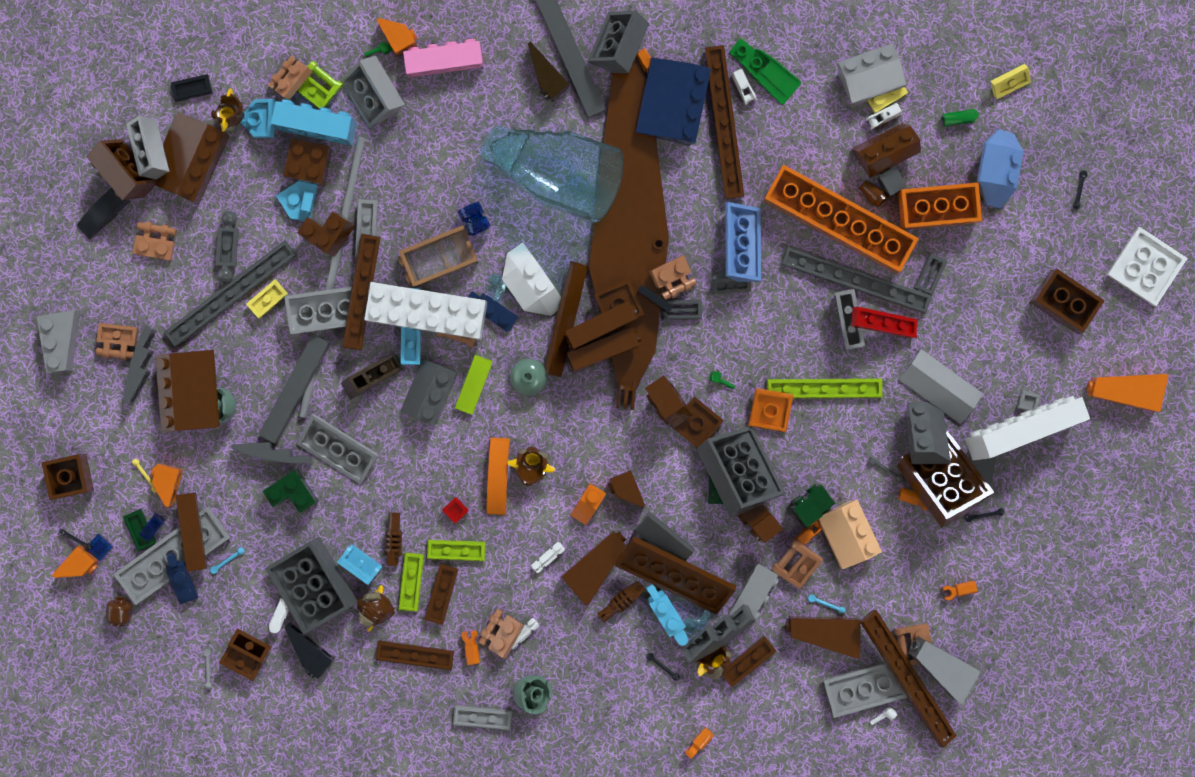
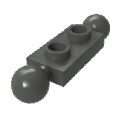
[216,211,239,283]

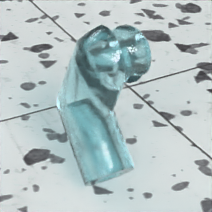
[489,274,506,303]
[685,609,713,630]

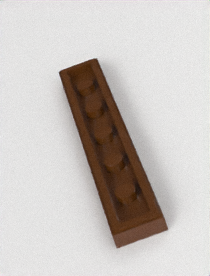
[342,234,381,351]
[544,261,588,377]

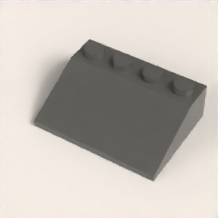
[697,426,785,517]
[265,536,357,635]

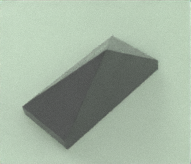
[712,267,751,294]

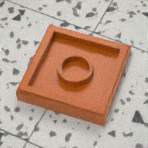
[748,388,794,432]

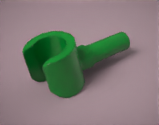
[364,42,392,57]
[710,371,735,389]

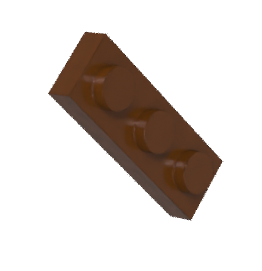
[425,564,459,625]
[722,635,776,687]

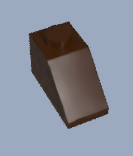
[608,470,646,507]

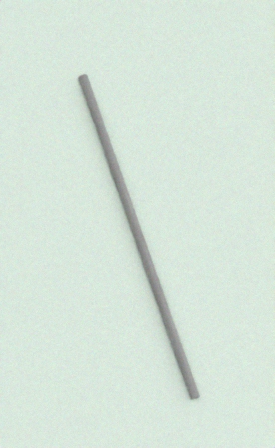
[299,136,365,418]

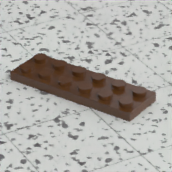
[615,537,736,614]

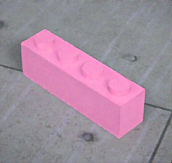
[403,39,484,78]

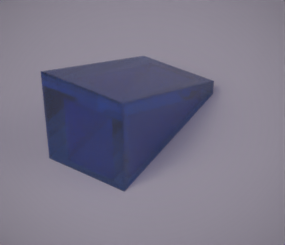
[139,512,165,541]

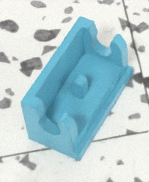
[337,544,383,585]

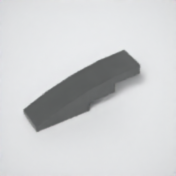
[124,326,156,405]
[231,442,313,463]
[682,604,756,664]

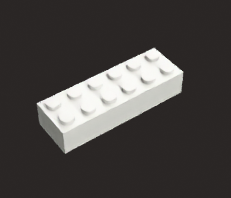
[365,282,488,340]
[965,396,1090,460]

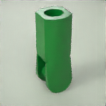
[942,109,979,127]

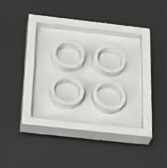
[1106,227,1188,307]

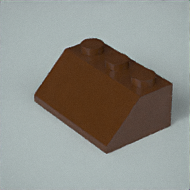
[851,123,921,178]

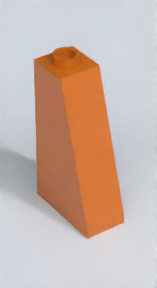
[1086,374,1169,412]

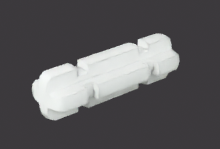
[531,542,565,573]
[512,618,539,650]

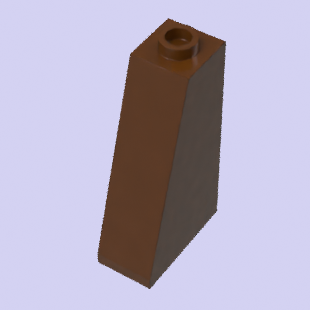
[564,301,638,351]
[567,327,641,374]
[561,530,626,606]
[785,616,861,659]

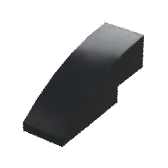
[77,187,131,240]

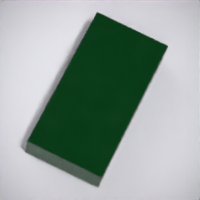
[123,509,157,552]

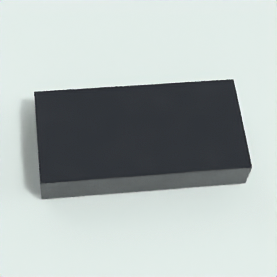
[170,74,213,102]
[637,285,673,314]

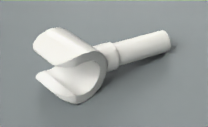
[870,707,897,725]

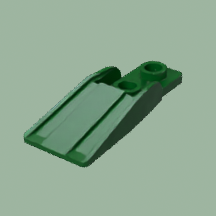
[729,39,801,105]

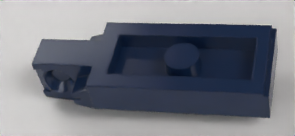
[468,291,519,333]
[165,552,199,604]

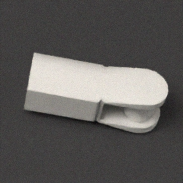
[731,69,757,105]
[866,103,902,130]
[269,597,289,633]

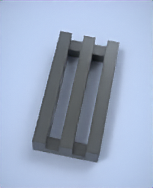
[914,253,948,296]
[663,300,702,320]

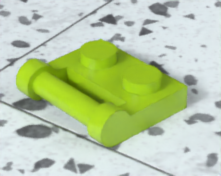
[297,61,344,109]

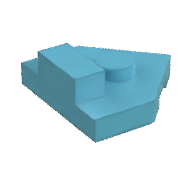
[240,99,277,139]
[276,181,318,222]

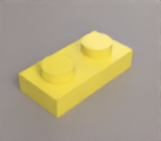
[991,64,1031,99]
[867,87,908,113]
[246,279,289,319]

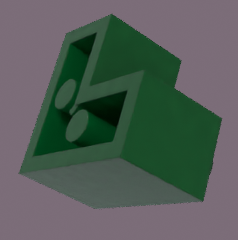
[262,469,319,513]
[789,484,836,527]

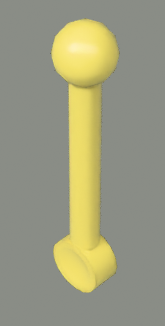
[132,459,157,492]

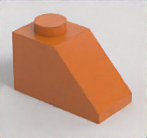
[377,18,418,57]
[151,463,183,507]
[570,483,606,525]
[52,545,100,578]

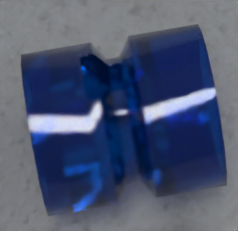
[457,202,491,237]

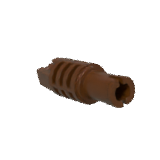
[385,512,403,566]
[597,581,646,623]

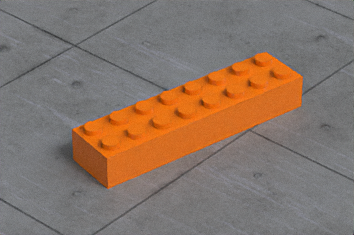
[763,165,919,274]

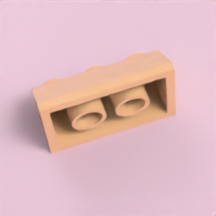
[818,500,882,569]

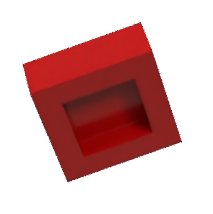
[442,497,470,524]

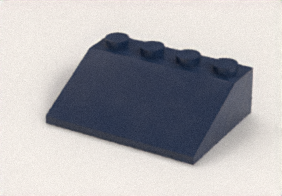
[635,57,711,146]

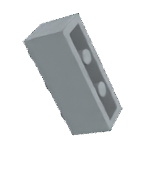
[126,115,169,179]
[835,289,865,350]
[728,562,779,623]

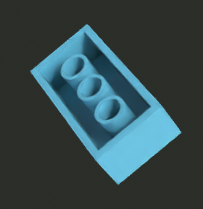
[271,99,357,146]

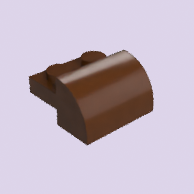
[219,628,272,681]

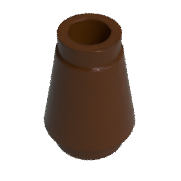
[859,180,888,208]

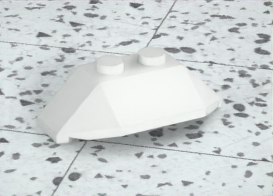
[502,243,561,316]

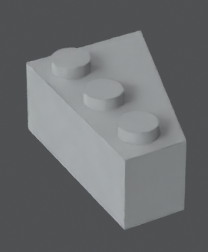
[37,310,81,374]

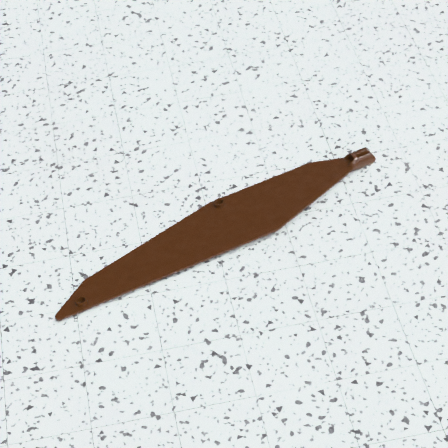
[589,59,669,411]

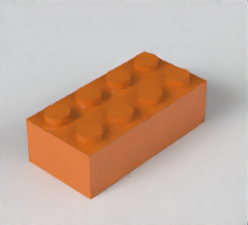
[897,182,982,230]

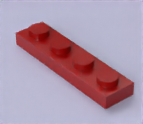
[851,306,918,339]

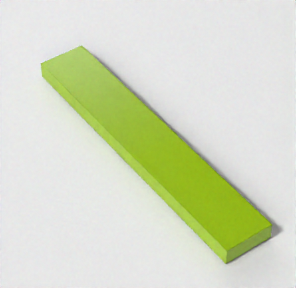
[767,379,882,398]

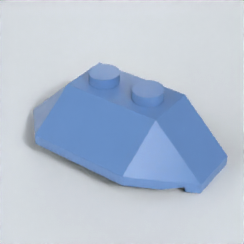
[977,129,1024,209]

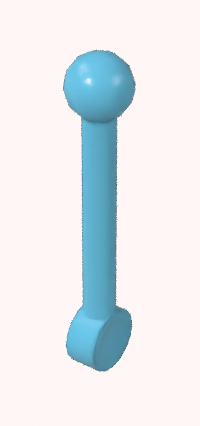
[210,547,245,574]
[808,594,846,614]

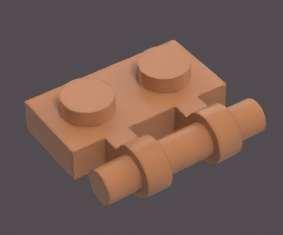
[268,56,312,100]
[132,221,177,261]
[649,255,697,300]
[96,323,139,361]
[478,608,525,659]

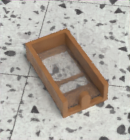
[398,225,479,288]

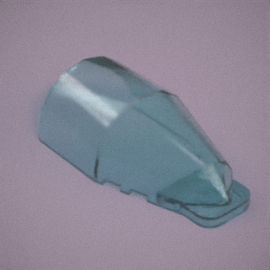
[480,126,624,223]

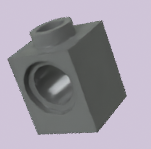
[876,166,907,199]

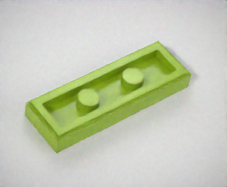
[455,355,493,415]
[427,539,486,561]
[398,552,424,612]

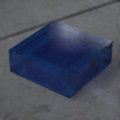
[88,534,114,561]

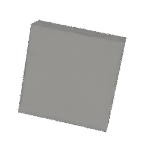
[1016,390,1041,411]

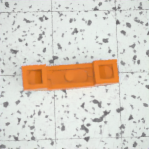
[487,437,510,515]

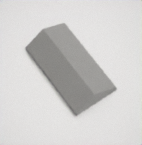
[284,287,367,335]
[898,349,983,424]
[297,414,378,484]

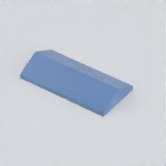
[725,202,761,282]

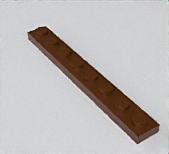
[705,45,745,200]
[859,610,957,748]

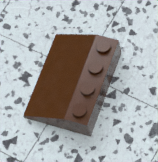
[155,112,230,205]
[155,350,220,432]
[897,432,994,528]

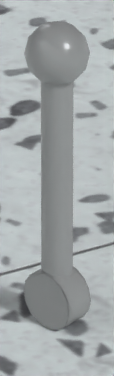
[203,649,212,690]

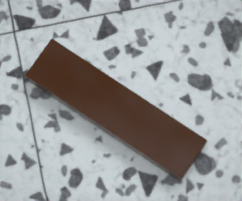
[175,492,207,572]
[375,640,455,670]

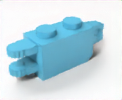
[646,584,689,646]

